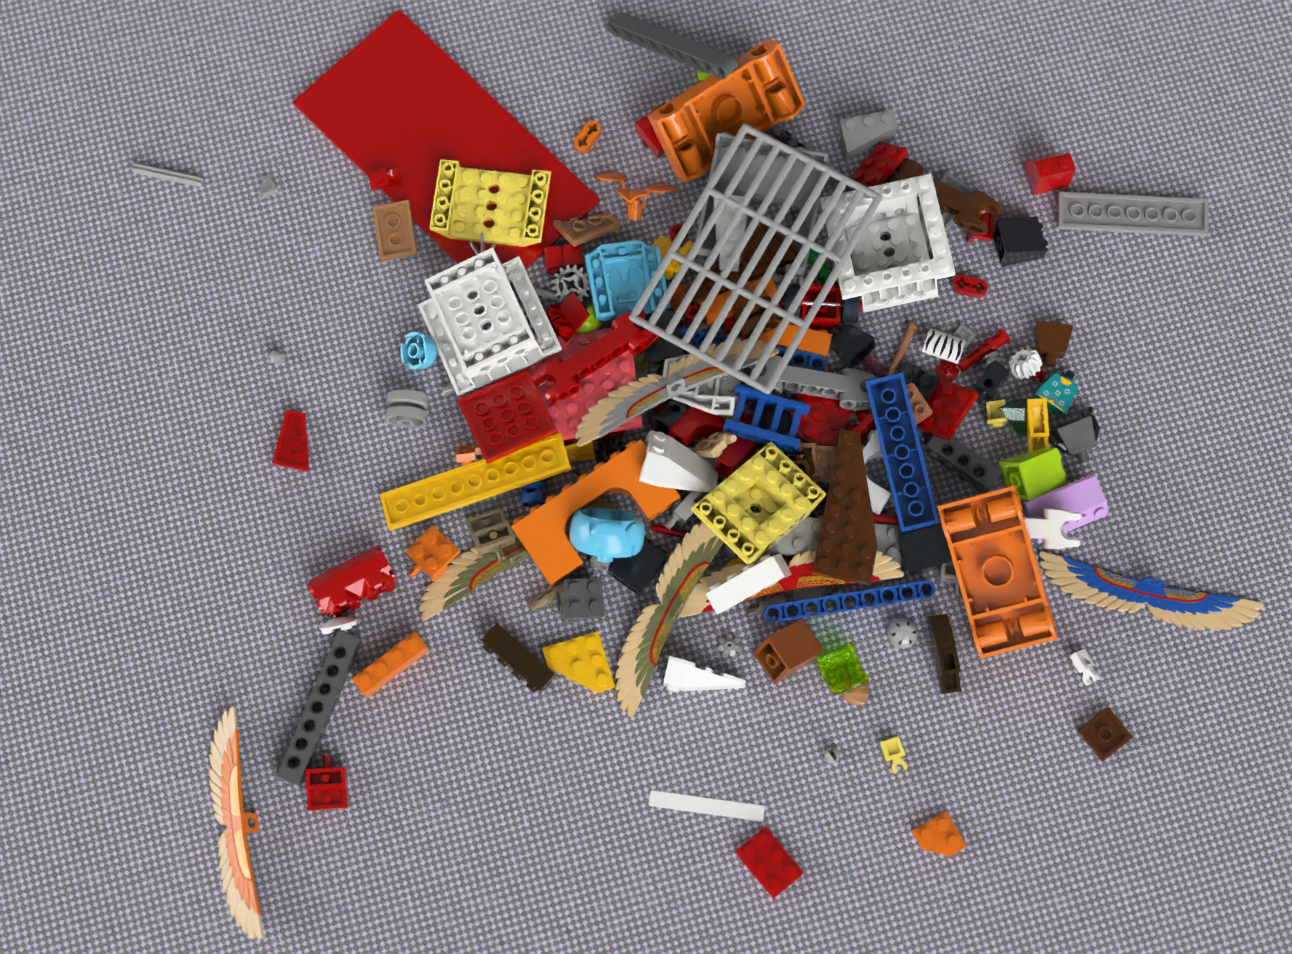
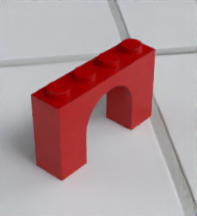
[669,407,758,478]

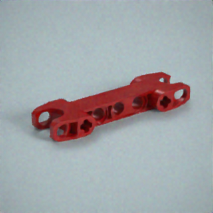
[531,309,659,405]

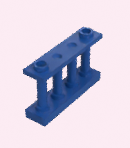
[722,384,811,453]

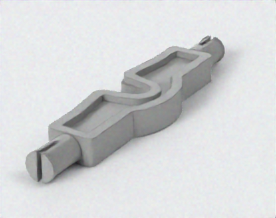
[747,584,833,617]

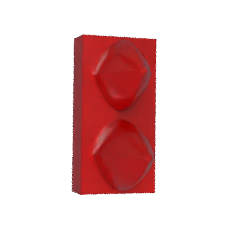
[845,410,876,445]

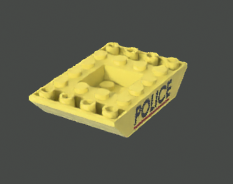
[691,441,826,564]

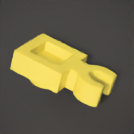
[879,736,907,774]

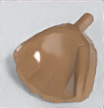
[829,677,869,706]

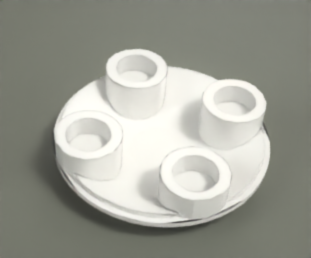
[319,617,358,634]

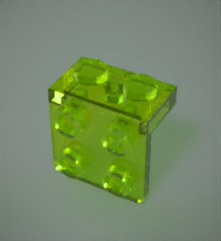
[816,642,869,695]

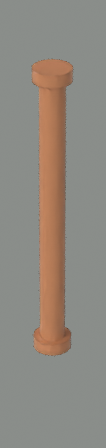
[886,323,918,376]

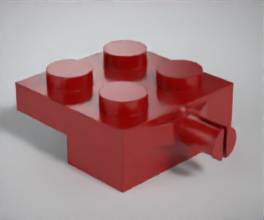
[305,755,348,811]

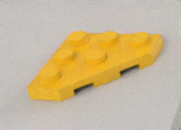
[542,631,615,693]

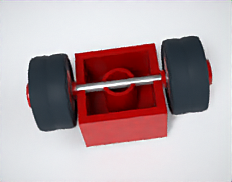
[780,285,862,329]

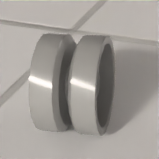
[385,390,429,428]

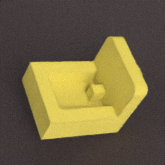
[986,399,1009,428]

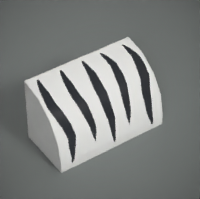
[922,328,966,364]

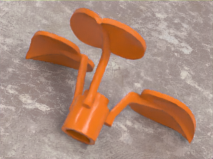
[594,172,679,220]

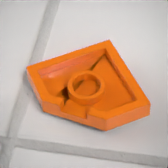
[912,811,967,857]

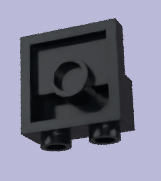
[896,362,941,402]

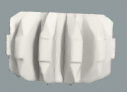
[1008,348,1042,380]

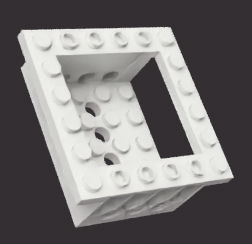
[820,174,956,312]
[418,247,563,399]

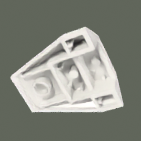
[662,353,743,416]
[639,430,718,493]

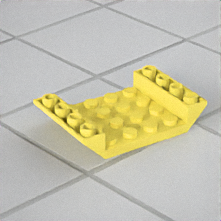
[429,159,551,247]

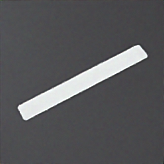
[649,790,765,821]

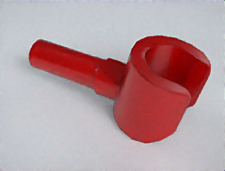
[1031,357,1046,384]

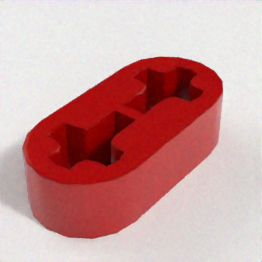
[952,275,988,298]

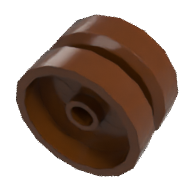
[732,296,781,339]

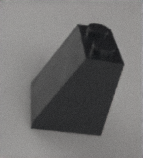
[993,217,1049,267]

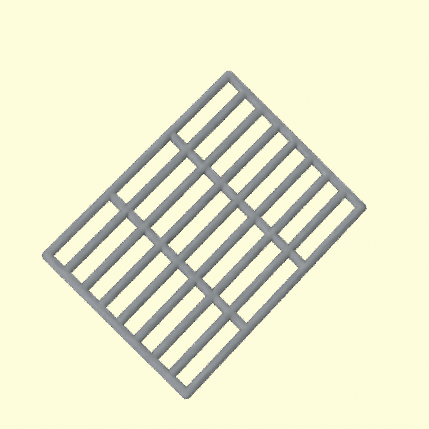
[629,124,883,394]

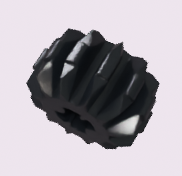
[595,438,627,463]

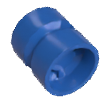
[521,479,546,507]

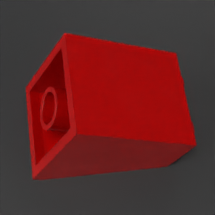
[1022,153,1076,196]

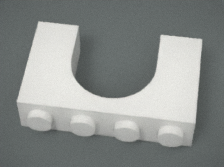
[862,429,891,515]

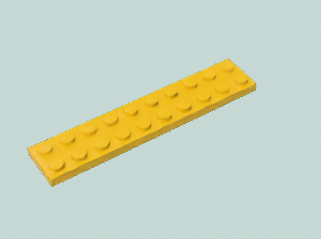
[379,433,572,531]

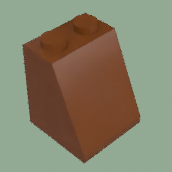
[753,618,824,685]

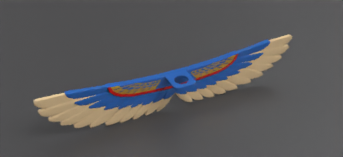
[1039,551,1264,631]

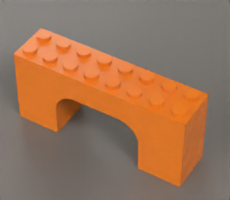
[511,439,680,588]

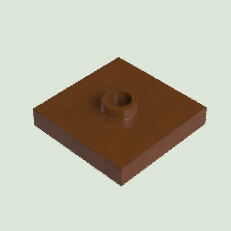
[1077,706,1133,762]

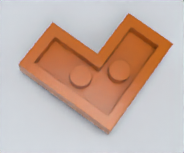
[456,444,483,464]

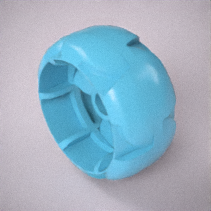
[569,508,645,562]

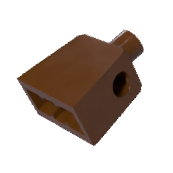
[1034,321,1073,367]

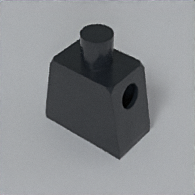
[829,324,876,368]
[975,360,1010,405]
[655,399,690,436]

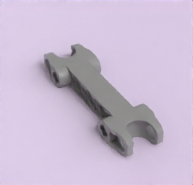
[746,355,877,411]

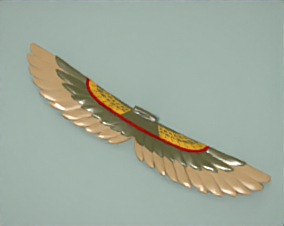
[419,499,620,621]
[615,521,724,718]

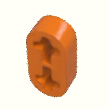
[574,121,601,153]

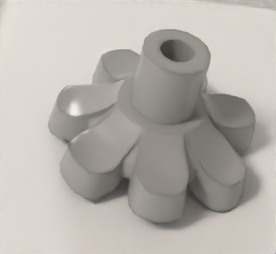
[716,634,742,660]

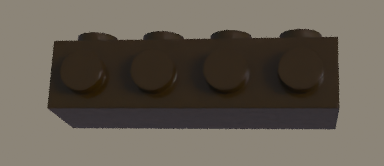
[481,623,556,695]

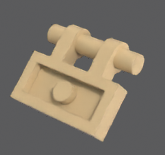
[691,432,737,458]

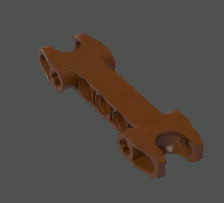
[884,158,1002,235]

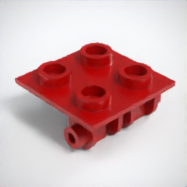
[546,291,590,343]

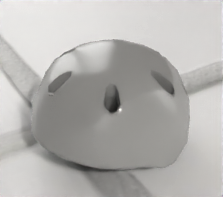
[887,617,918,649]

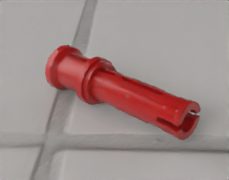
[957,328,1010,372]

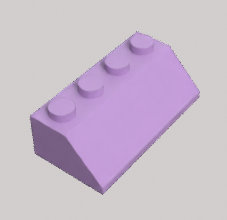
[1024,474,1108,544]

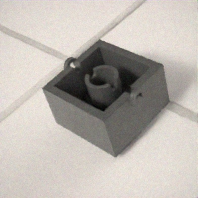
[557,578,605,621]

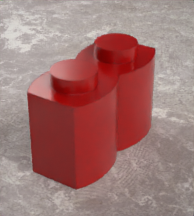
[544,244,584,276]

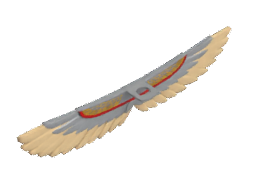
[575,338,779,447]

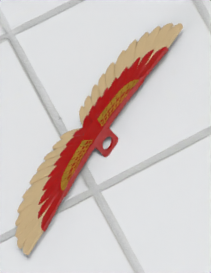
[679,549,904,618]

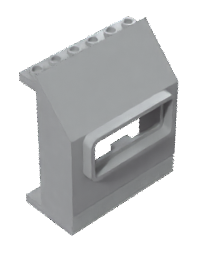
[691,133,829,287]

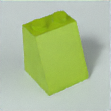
[999,447,1067,500]

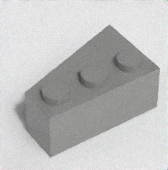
[838,110,898,161]

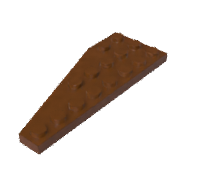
[812,429,878,585]

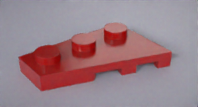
[272,410,310,473]

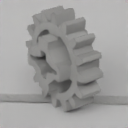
[551,265,590,303]

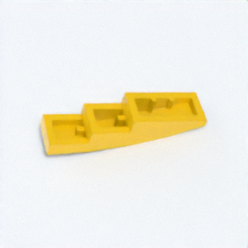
[1027,398,1049,452]

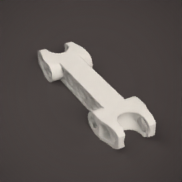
[1025,508,1082,549]

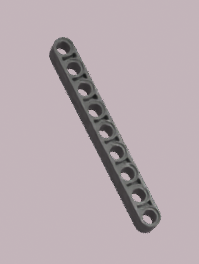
[607,12,738,79]

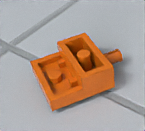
[405,526,460,582]

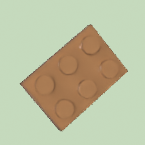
[372,200,418,262]

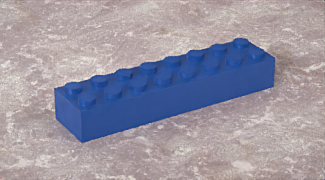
[865,372,940,534]

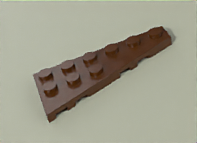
[684,223,800,304]

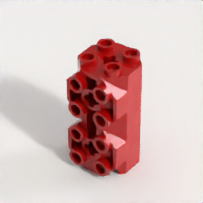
[307,545,398,619]

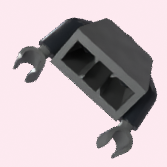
[1048,406,1100,463]

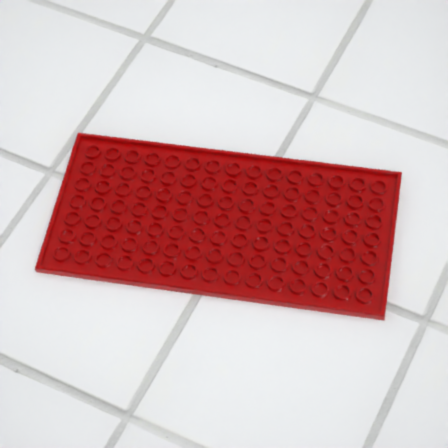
[292,9,601,284]

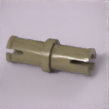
[527,583,559,614]

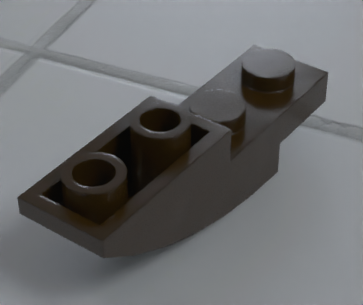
[927,614,962,694]

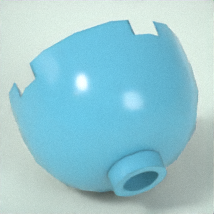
[400,332,437,370]

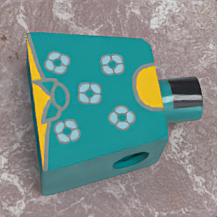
[1033,370,1078,419]

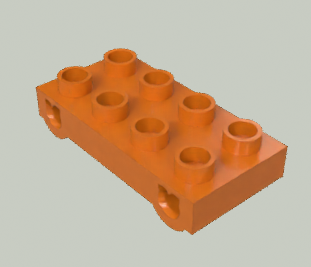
[647,38,806,183]
[937,485,1059,659]

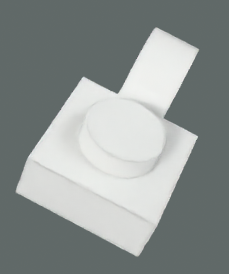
[1070,649,1100,686]

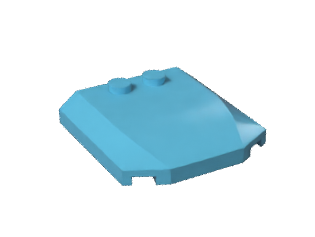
[584,240,671,321]

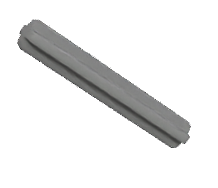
[132,162,204,187]

